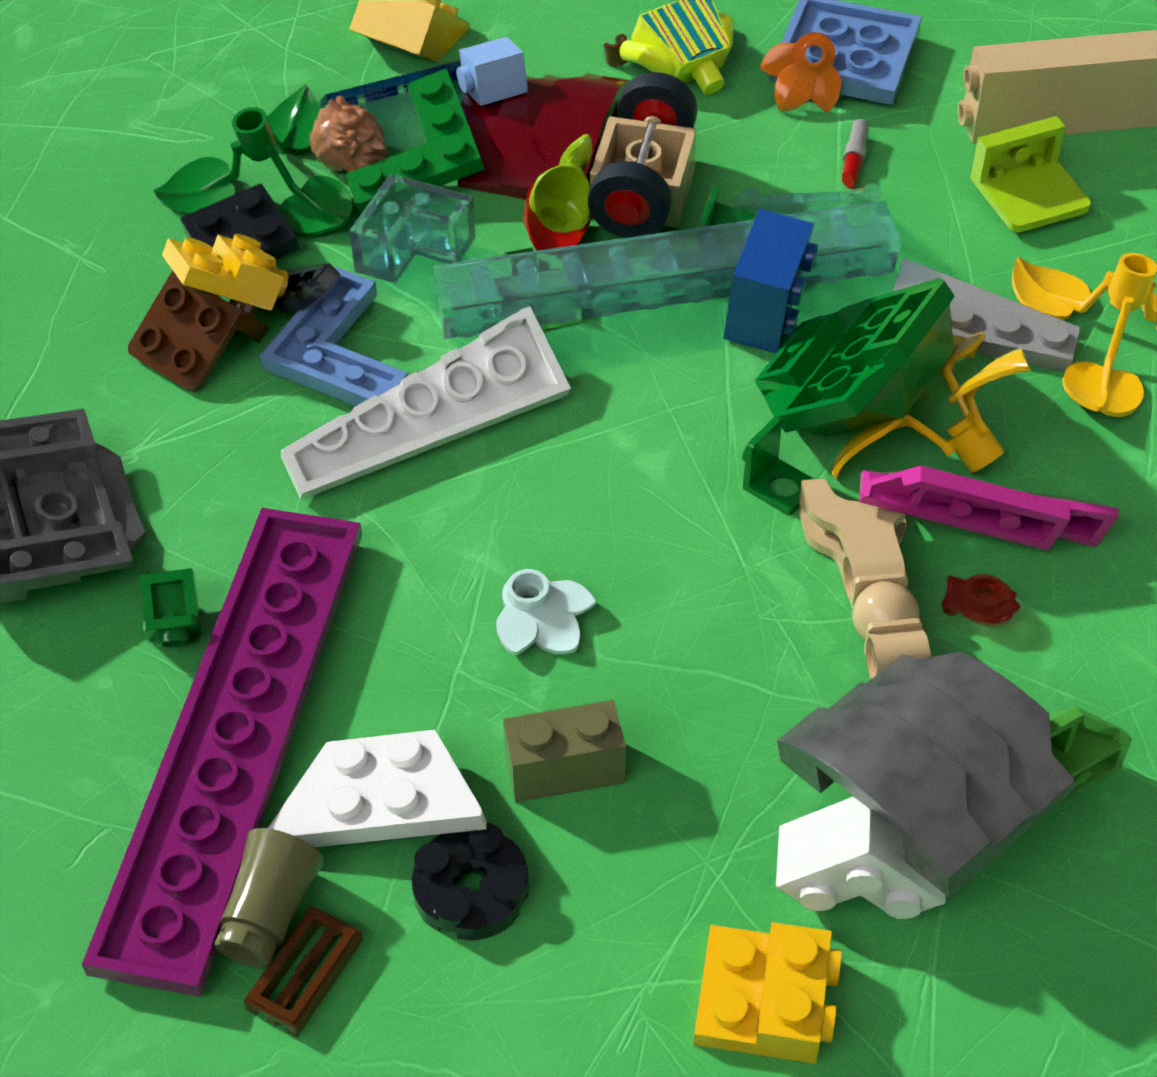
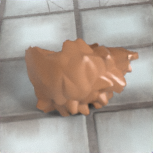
[309,96,389,172]

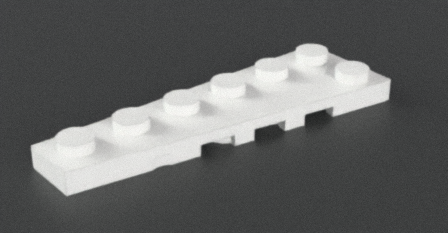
[280,306,571,500]

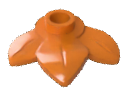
[760,32,841,112]

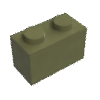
[503,700,626,803]

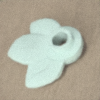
[496,569,596,655]

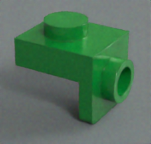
[139,568,202,647]

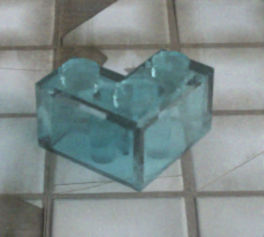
[349,173,476,284]

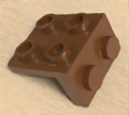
[128,270,269,392]

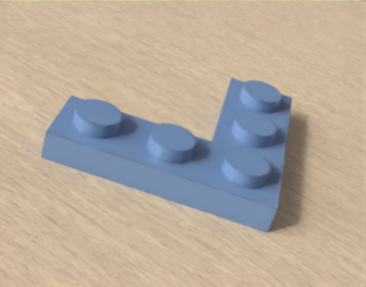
[260,267,408,406]

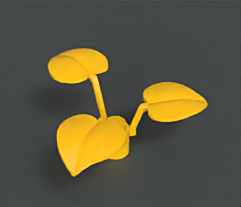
[1012,253,1157,417]
[832,331,1031,481]

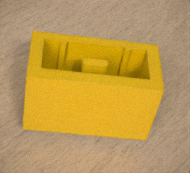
[349,0,470,62]

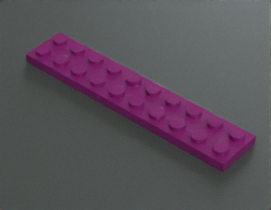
[82,508,362,997]

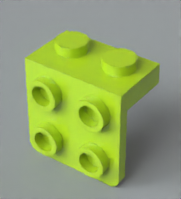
[970,116,1091,233]

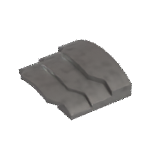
[0,409,145,604]
[777,651,1075,898]

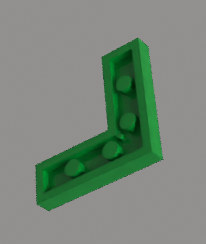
[345,68,485,216]

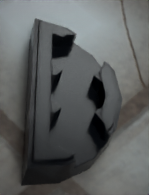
[274,263,341,314]

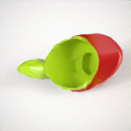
[523,134,592,258]

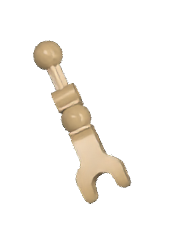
[799,471,931,679]

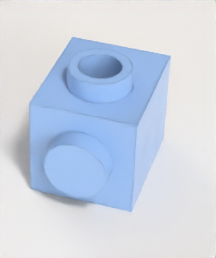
[457,37,528,106]

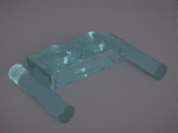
[733,183,881,222]

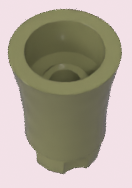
[214,828,324,968]

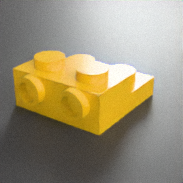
[162,234,288,311]
[693,922,842,1064]

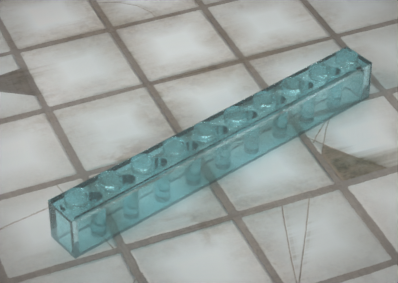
[433,201,902,339]

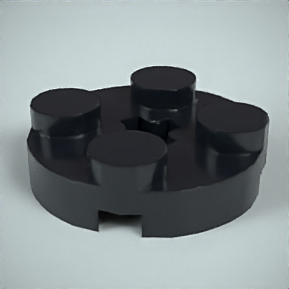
[411,823,529,941]

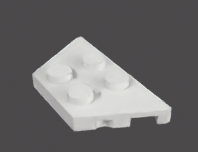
[268,730,487,848]

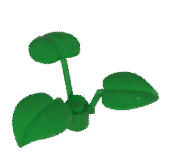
[154,85,354,236]

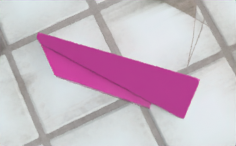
[860,465,1119,551]

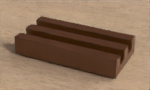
[244,905,363,1037]

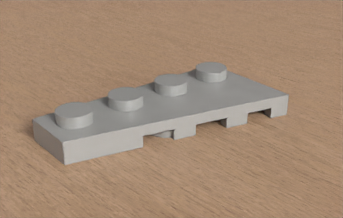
[893,258,1080,372]

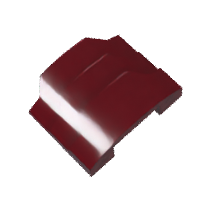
[457,73,629,199]

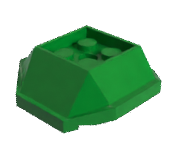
[755,278,955,436]

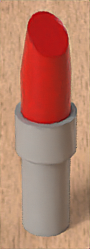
[842,119,869,189]

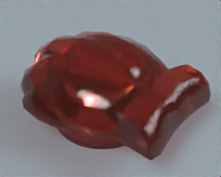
[941,574,1020,626]

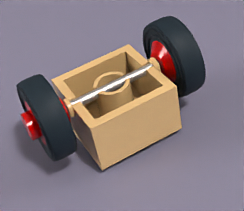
[588,72,697,239]

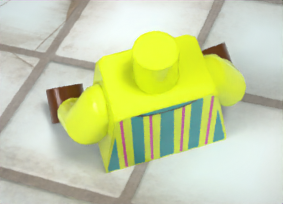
[603,0,733,96]

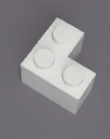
[776,796,945,920]

